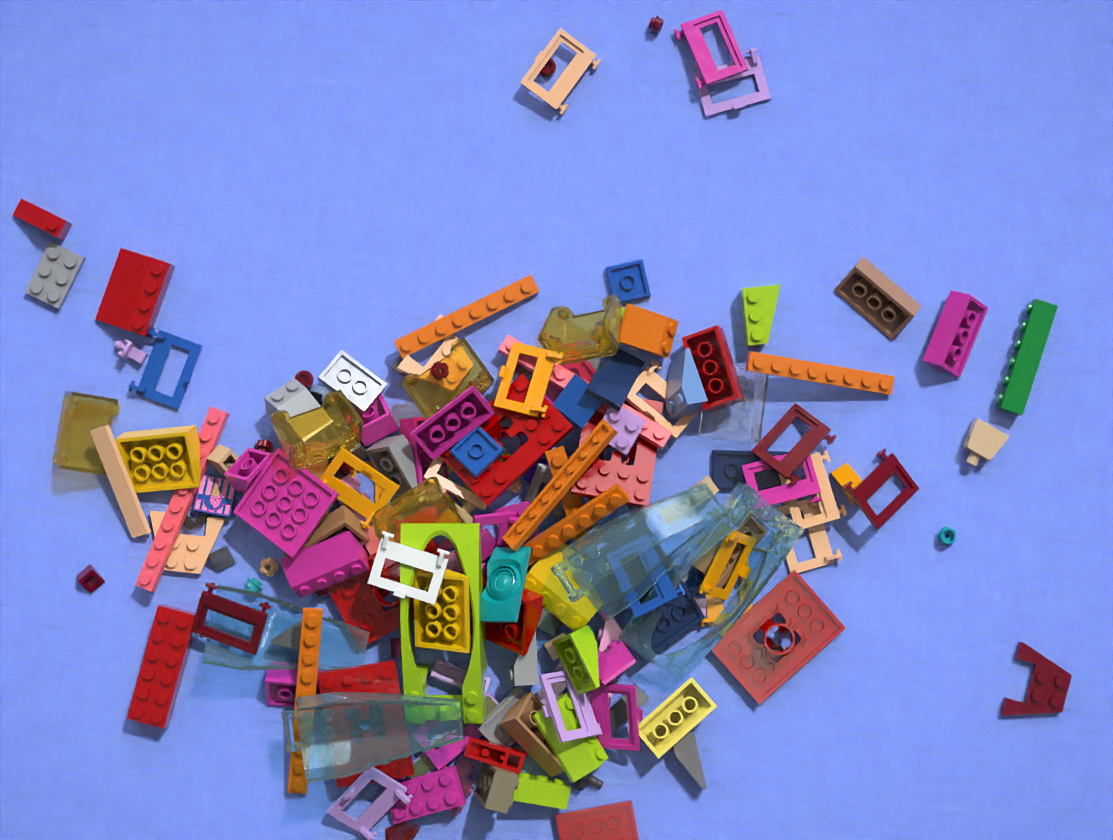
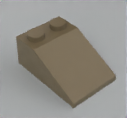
[473,762,519,814]

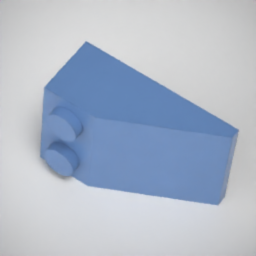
[666,348,708,419]

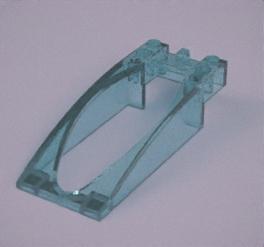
[618,482,805,683]

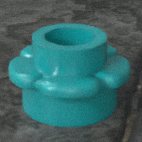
[937,526,956,545]
[245,577,263,594]

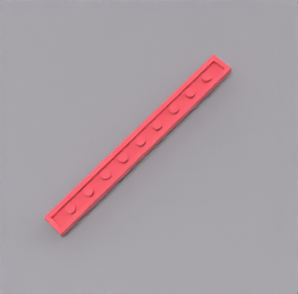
[498,334,672,450]
[135,406,230,592]

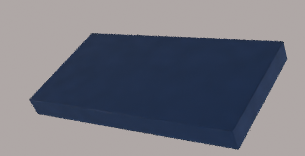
[585,344,645,411]
[712,450,789,489]

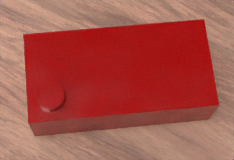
[682,325,745,413]

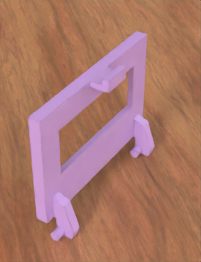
[692,47,771,117]
[538,670,602,743]
[327,765,413,840]

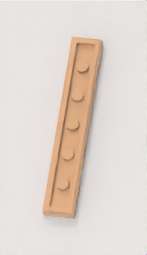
[90,424,151,538]

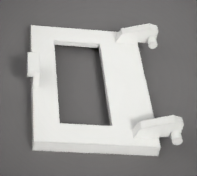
[368,531,450,605]

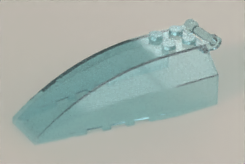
[551,483,728,620]
[191,583,370,671]
[281,692,464,783]

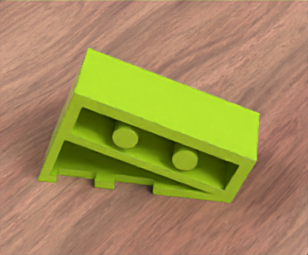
[740,284,781,347]
[512,772,571,810]

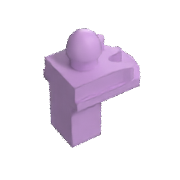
[114,340,149,364]

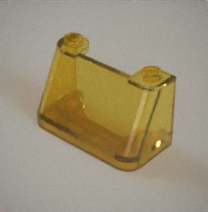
[538,294,622,365]
[401,338,495,420]
[270,389,364,470]
[52,391,120,475]
[372,476,466,564]

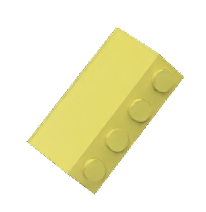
[639,677,717,759]

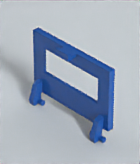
[128,327,203,409]
[606,532,686,619]

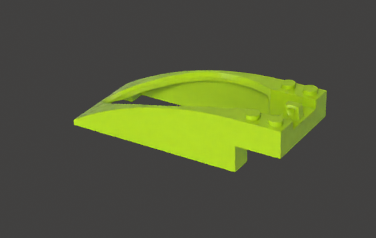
[400,523,487,724]

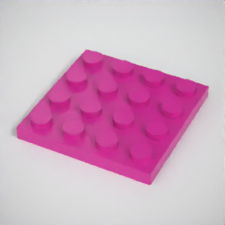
[233,448,340,558]

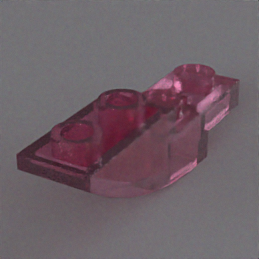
[450,752,477,817]

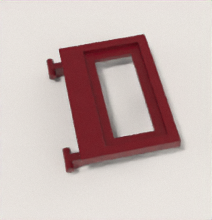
[751,403,837,485]
[842,448,919,530]
[191,582,271,655]

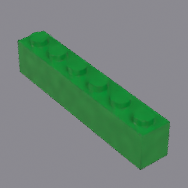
[995,299,1058,416]

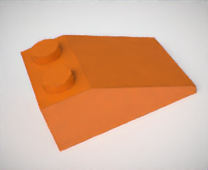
[616,303,679,358]

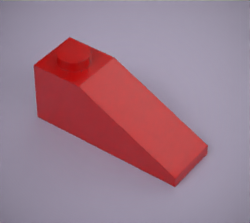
[12,198,72,241]
[464,737,527,774]

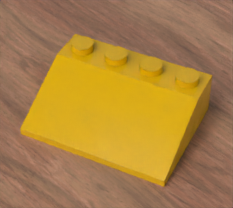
[115,425,201,493]
[524,543,603,631]
[413,568,471,653]

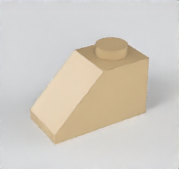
[206,444,239,476]

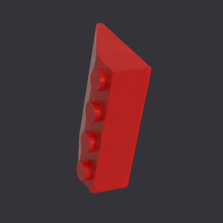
[95,248,175,338]
[469,575,543,656]

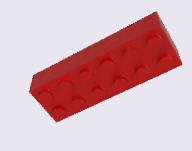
[127,604,196,729]

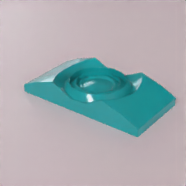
[480,547,531,623]

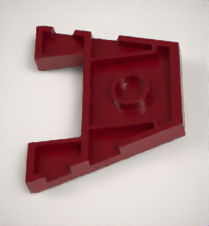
[1000,641,1072,715]

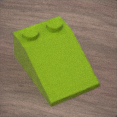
[552,625,600,695]

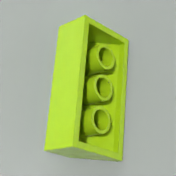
[532,692,608,783]

